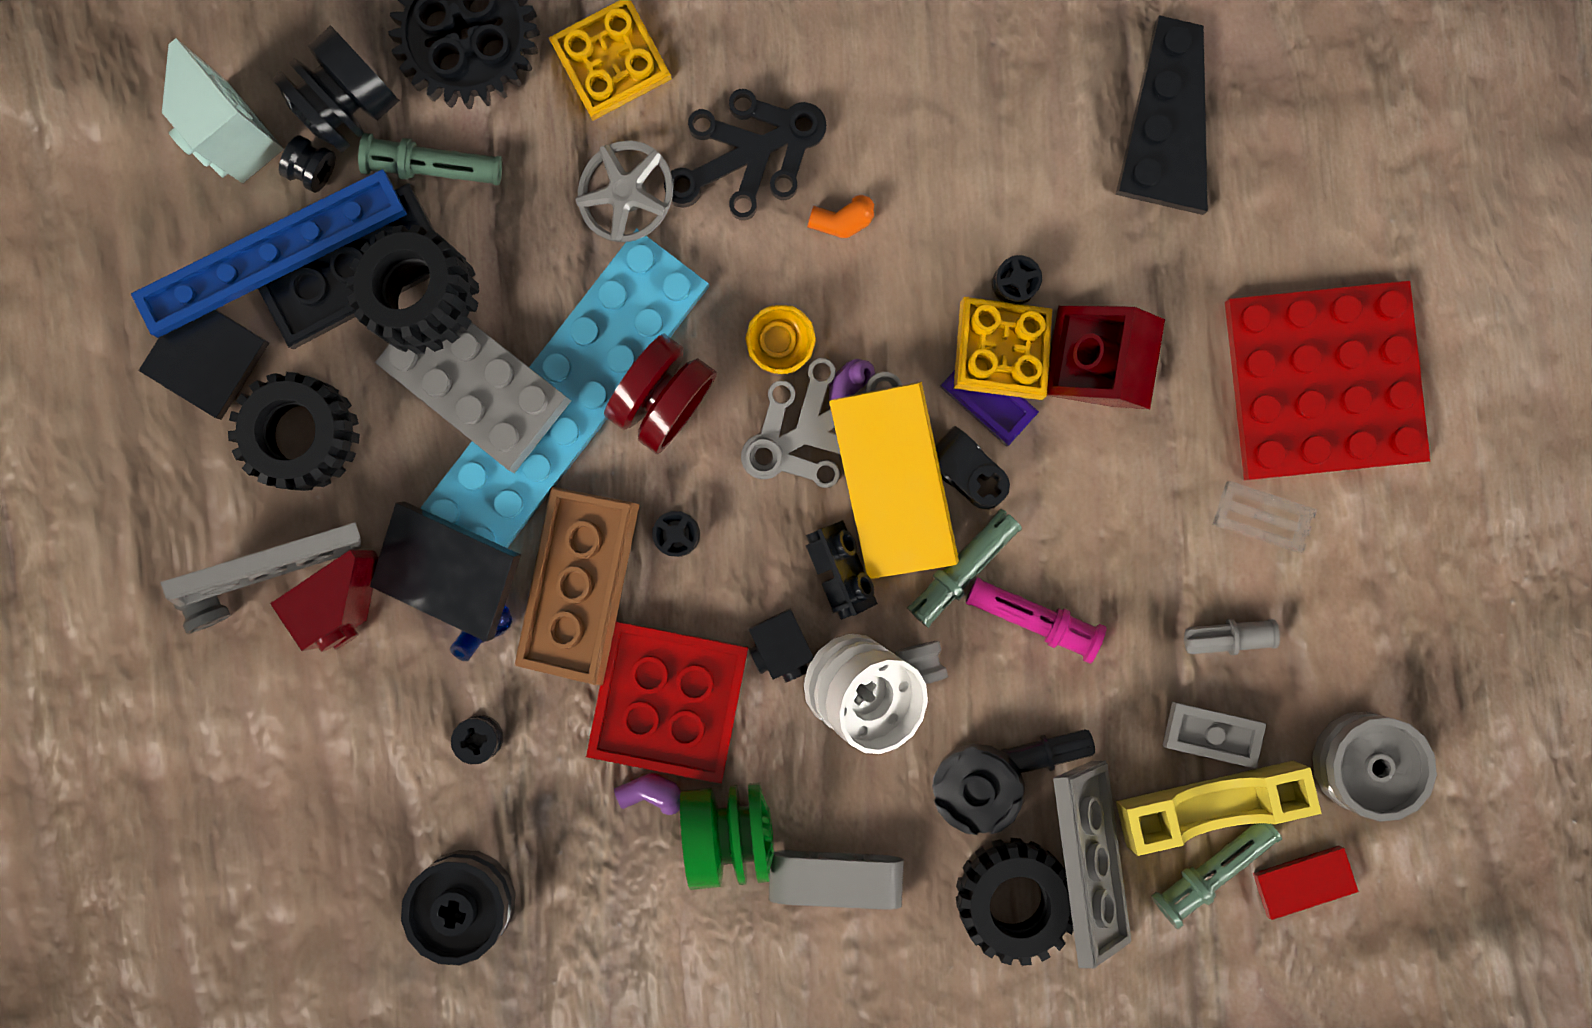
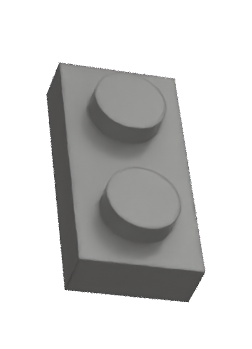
[1162,701,1266,769]

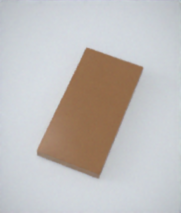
[514,487,640,685]

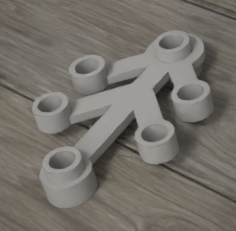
[741,358,902,488]

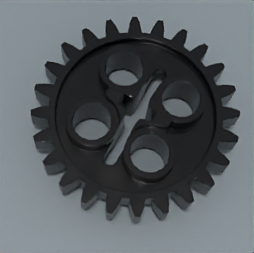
[388,0,540,109]

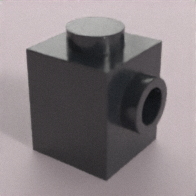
[749,608,814,683]

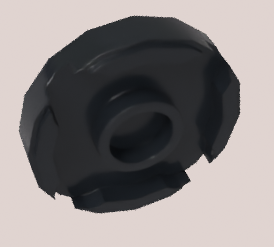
[932,743,1025,835]

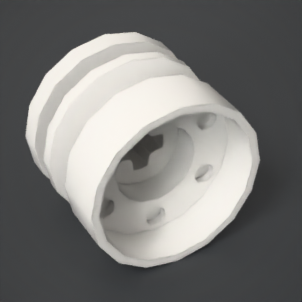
[804,634,928,754]

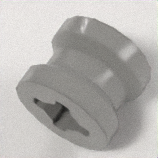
[895,641,948,684]

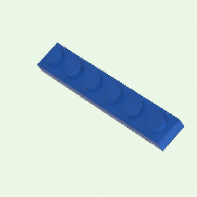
[131,169,407,338]

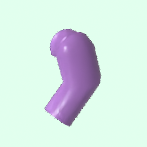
[829,359,875,409]

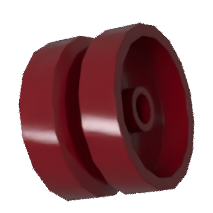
[604,334,717,455]

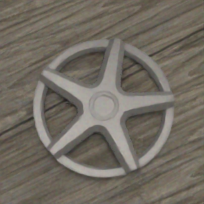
[575,140,673,242]

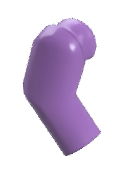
[614,773,681,815]

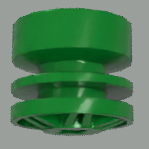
[680,782,774,890]

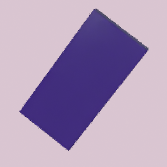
[940,370,1039,446]

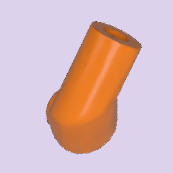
[807,195,875,238]

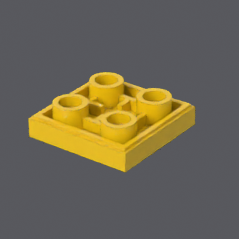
[548,0,672,121]
[953,297,1053,400]

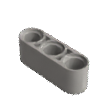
[768,850,904,909]

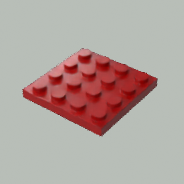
[1225,281,1431,481]

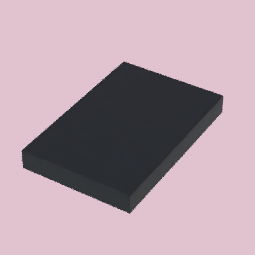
[370,501,521,642]

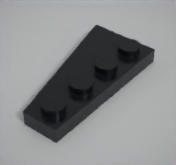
[1116,15,1208,215]

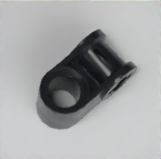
[935,426,1010,509]

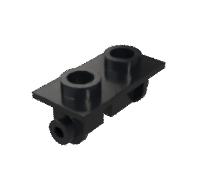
[805,520,878,620]

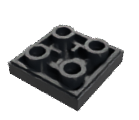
[138,309,269,420]

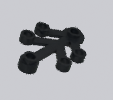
[664,89,827,221]

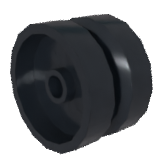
[401,850,516,965]

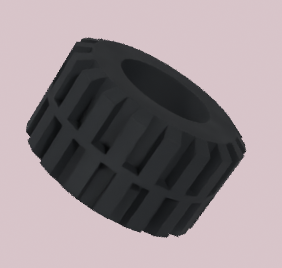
[347,225,479,354]
[228,372,360,491]
[955,838,1074,966]

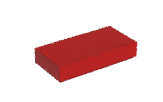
[1253,845,1359,920]

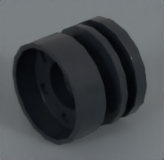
[272,25,400,153]

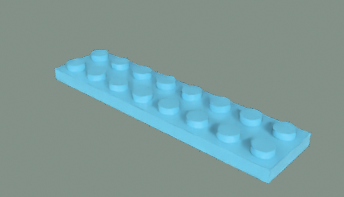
[421,228,710,548]

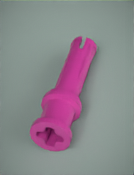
[965,577,1107,664]

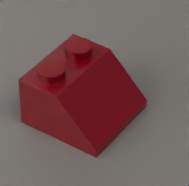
[1047,306,1165,410]
[270,550,379,652]

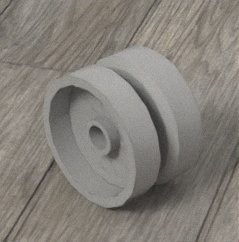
[1312,711,1437,822]

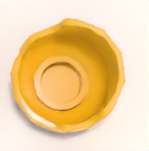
[745,305,816,374]

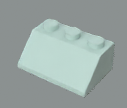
[162,38,284,184]

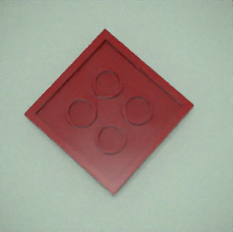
[586,621,749,784]

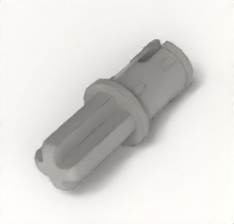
[1184,619,1280,655]

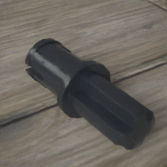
[1001,729,1095,773]

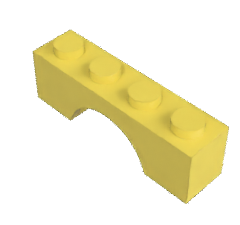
[1116,760,1322,856]

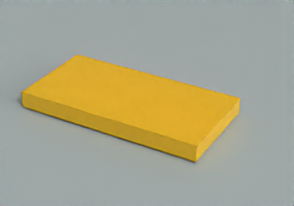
[829,381,959,579]

